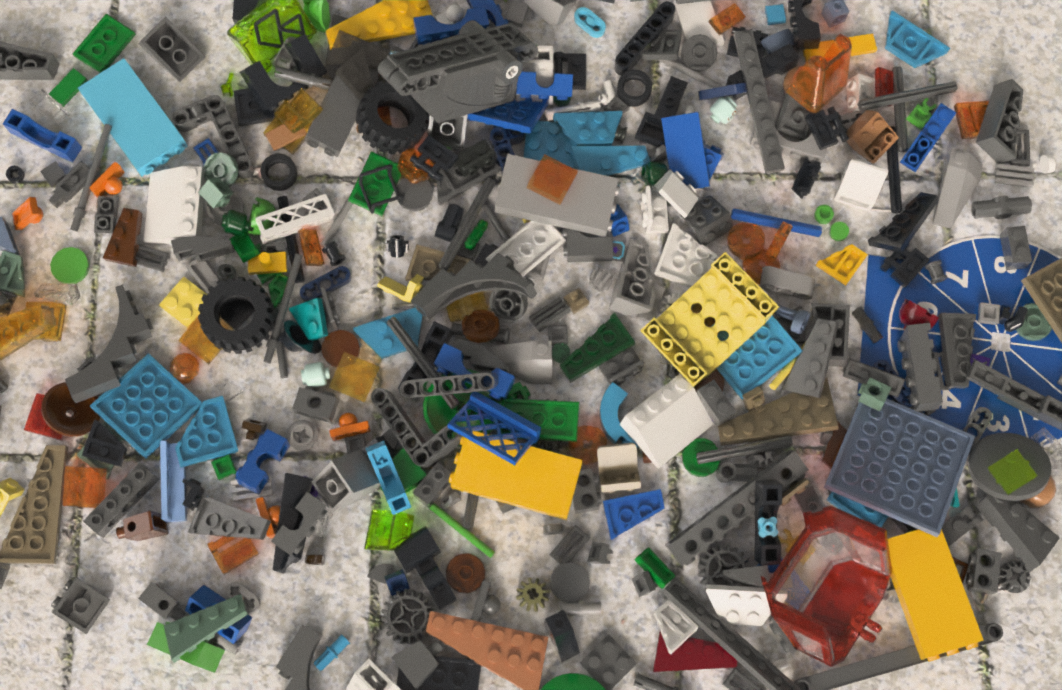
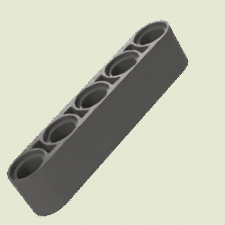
[400,372,498,398]

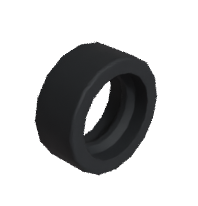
[617,69,652,107]
[260,153,297,191]

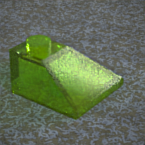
[364,510,414,551]

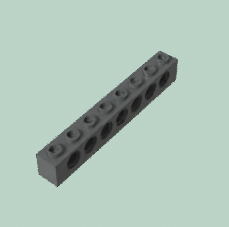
[665,450,809,566]

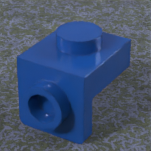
[610,204,630,237]

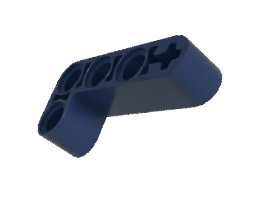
[490,126,524,175]

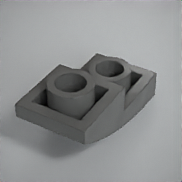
[94,196,119,233]

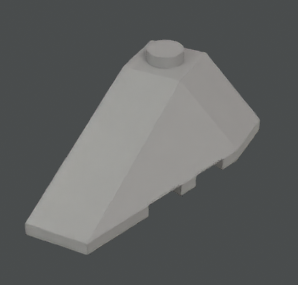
[524,0,577,26]
[932,149,983,229]
[609,239,655,315]
[483,341,552,384]

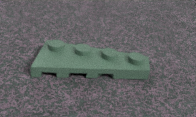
[164,594,248,663]

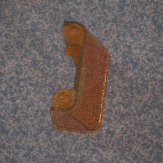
[786,33,852,113]

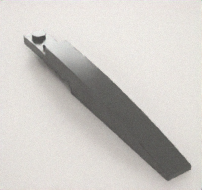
[966,360,1062,431]

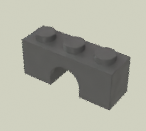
[271,492,328,556]

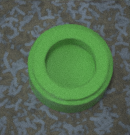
[814,205,834,224]
[829,222,849,241]

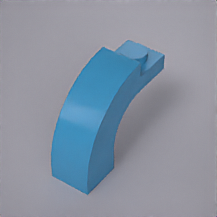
[599,382,639,448]
[365,440,411,515]

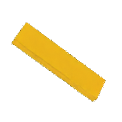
[802,33,877,63]

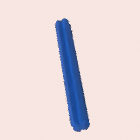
[731,208,822,237]

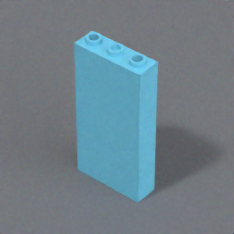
[78,58,188,177]

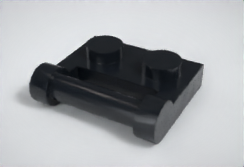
[553,52,586,90]

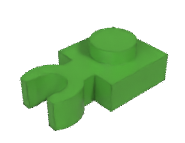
[906,98,936,130]

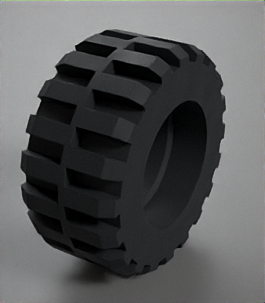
[356,80,430,154]
[198,277,276,354]

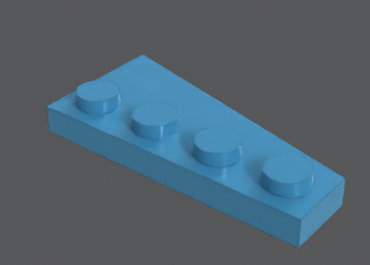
[570,146,650,176]

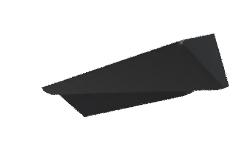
[272,473,313,574]

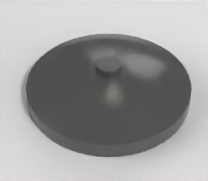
[968,433,1052,501]

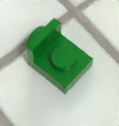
[501,382,531,400]

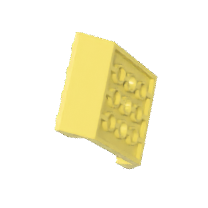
[640,252,779,387]

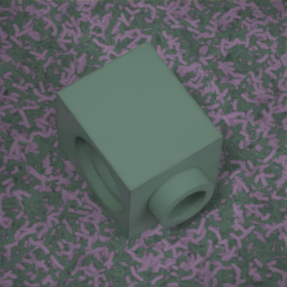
[198,177,233,208]
[858,378,892,411]

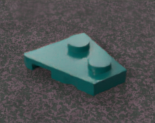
[289,298,328,340]

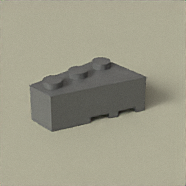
[811,303,850,367]

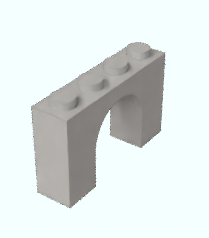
[750,100,834,164]

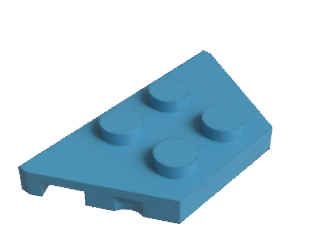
[885,10,950,68]
[553,111,623,146]
[353,308,423,359]

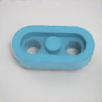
[574,7,606,38]

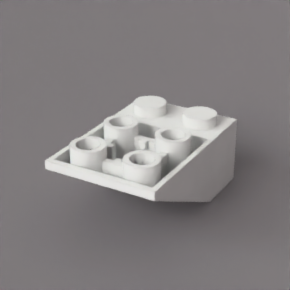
[516,46,553,106]
[834,159,888,211]
[346,658,401,690]

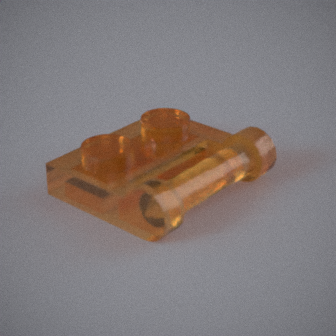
[207,537,259,575]

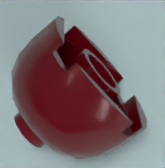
[899,299,939,329]

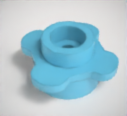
[758,516,778,538]

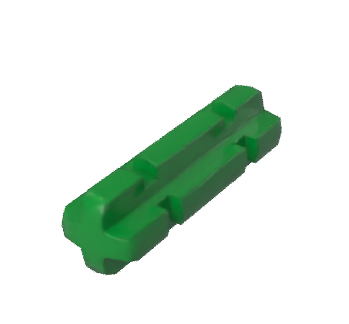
[464,219,488,250]

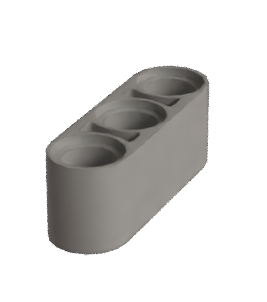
[759,266,815,300]

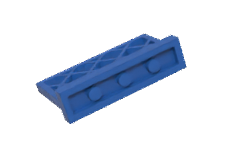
[447,392,541,466]

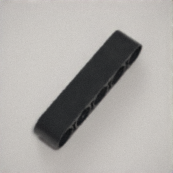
[614,1,675,75]

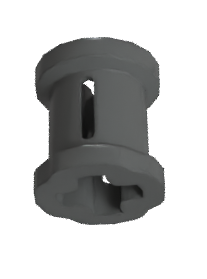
[925,260,948,284]

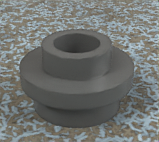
[217,264,236,282]

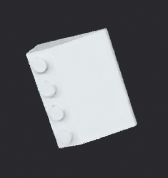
[144,166,206,244]
[620,373,713,469]

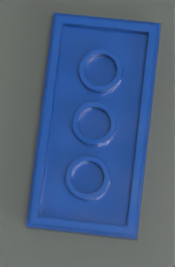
[661,112,710,189]

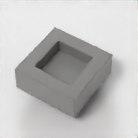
[978,302,1000,325]

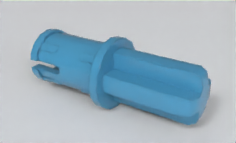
[314,634,350,671]

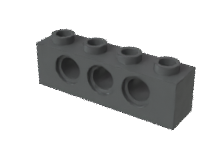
[83,462,159,538]

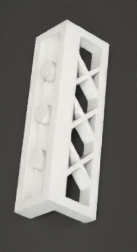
[255,194,335,244]

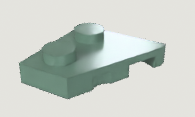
[0,251,25,297]

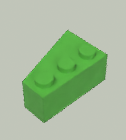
[147,621,225,673]

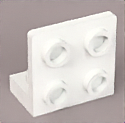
[640,186,669,234]

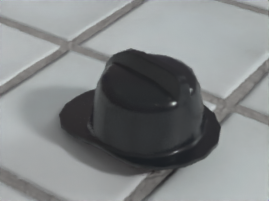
[278,320,322,354]

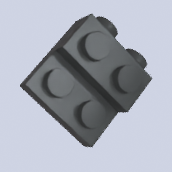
[51,577,110,634]

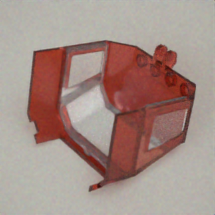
[761,506,892,667]

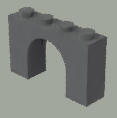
[563,228,613,262]

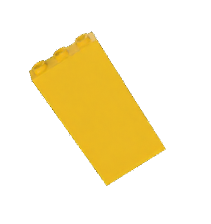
[449,431,582,520]
[878,529,984,662]

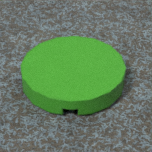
[50,247,90,284]

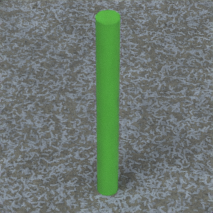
[429,503,495,558]

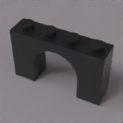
[240,34,328,111]

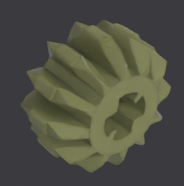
[516,578,550,612]

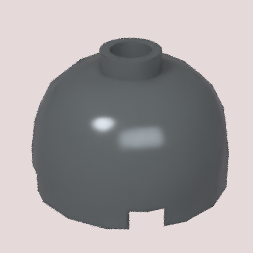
[489,290,528,323]

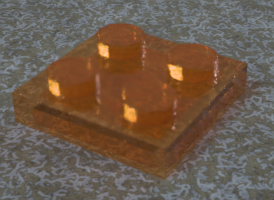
[527,154,578,205]
[63,466,106,508]

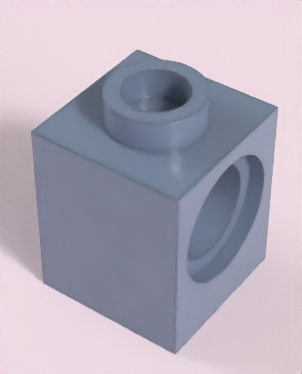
[821,0,849,28]

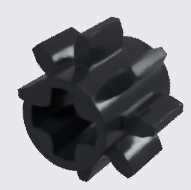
[386,235,409,258]

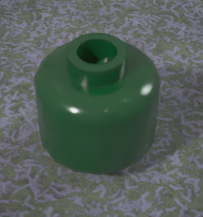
[641,161,668,186]
[221,210,250,236]

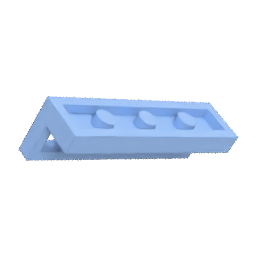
[160,440,187,523]

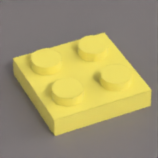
[159,277,207,329]

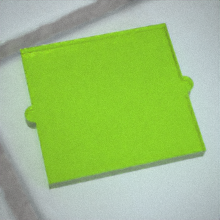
[987,449,1038,495]

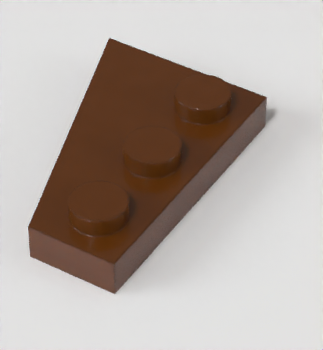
[103,208,142,267]

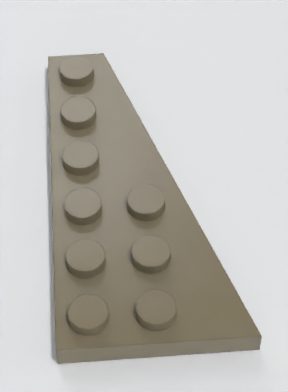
[1021,258,1062,343]
[718,378,838,446]
[0,445,68,564]

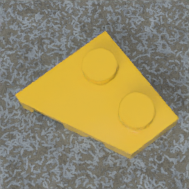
[815,244,868,286]

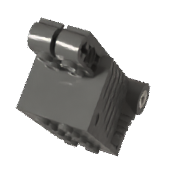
[378,20,538,123]

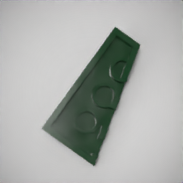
[560,312,635,383]

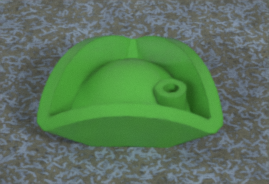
[303,0,330,33]

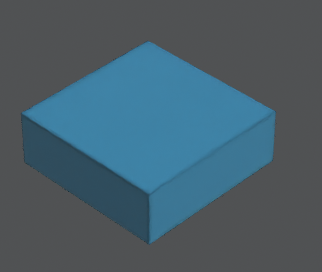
[765,4,786,25]

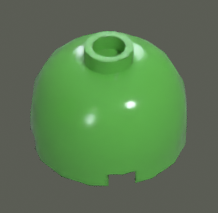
[247,197,278,236]

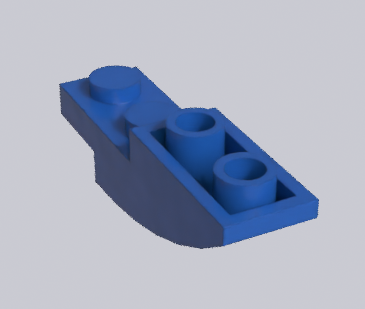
[900,103,956,172]

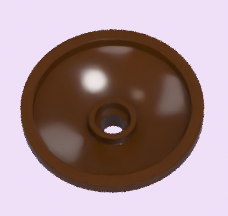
[41,382,101,436]

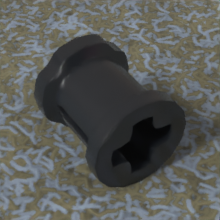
[322,241,346,266]

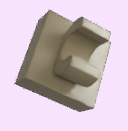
[563,288,590,315]
[742,386,765,413]

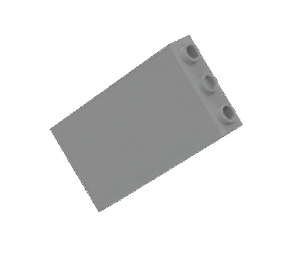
[495,154,620,237]

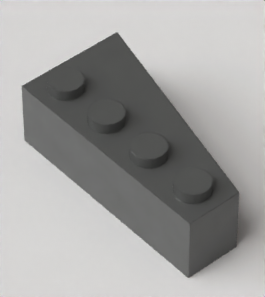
[0,41,59,80]
[976,79,1023,164]
[897,323,943,412]
[976,493,1060,572]

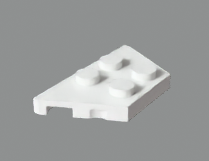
[706,584,785,626]

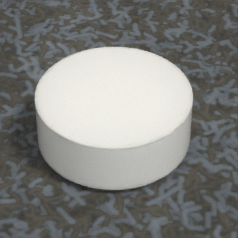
[1040,154,1056,173]

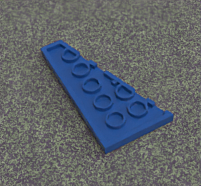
[467,98,549,134]

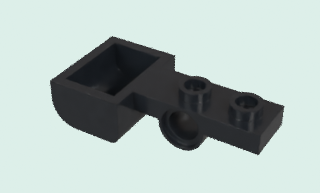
[635,76,688,147]
[391,526,457,610]

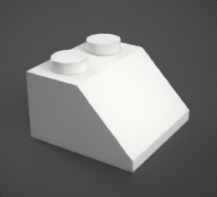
[655,169,699,218]

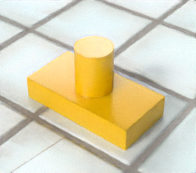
[248,252,287,275]

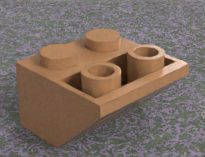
[846,110,899,164]

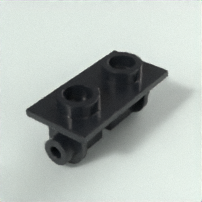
[791,158,821,199]

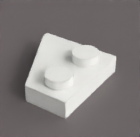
[655,599,698,654]

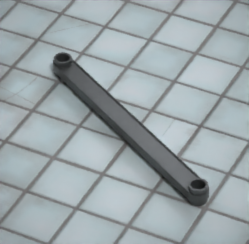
[793,623,1003,690]

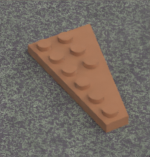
[425,611,548,690]

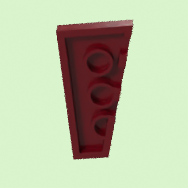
[653,632,738,672]

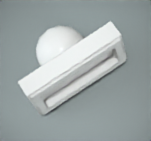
[435,2,471,24]

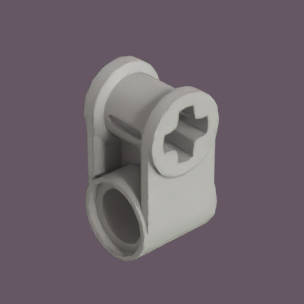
[272,37,296,70]

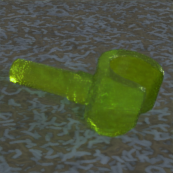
[221,73,234,97]

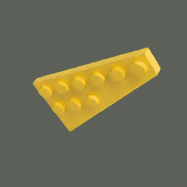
[326,0,433,50]

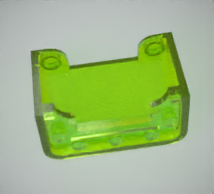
[227,0,317,73]

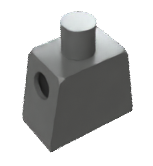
[138,582,186,621]
[392,640,443,689]

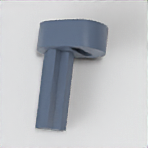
[774,304,810,334]

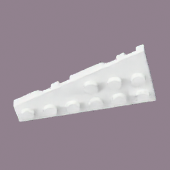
[654,223,769,295]

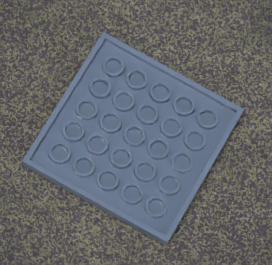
[824,392,975,537]

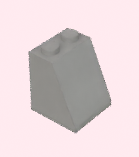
[311,450,380,514]

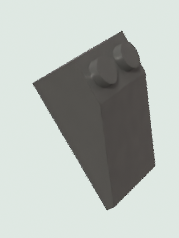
[139,17,205,82]

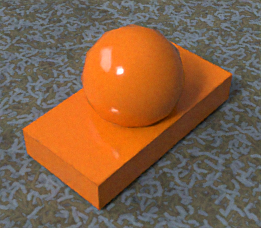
[89,162,125,198]
[12,197,44,230]
[329,413,371,441]
[256,497,281,539]

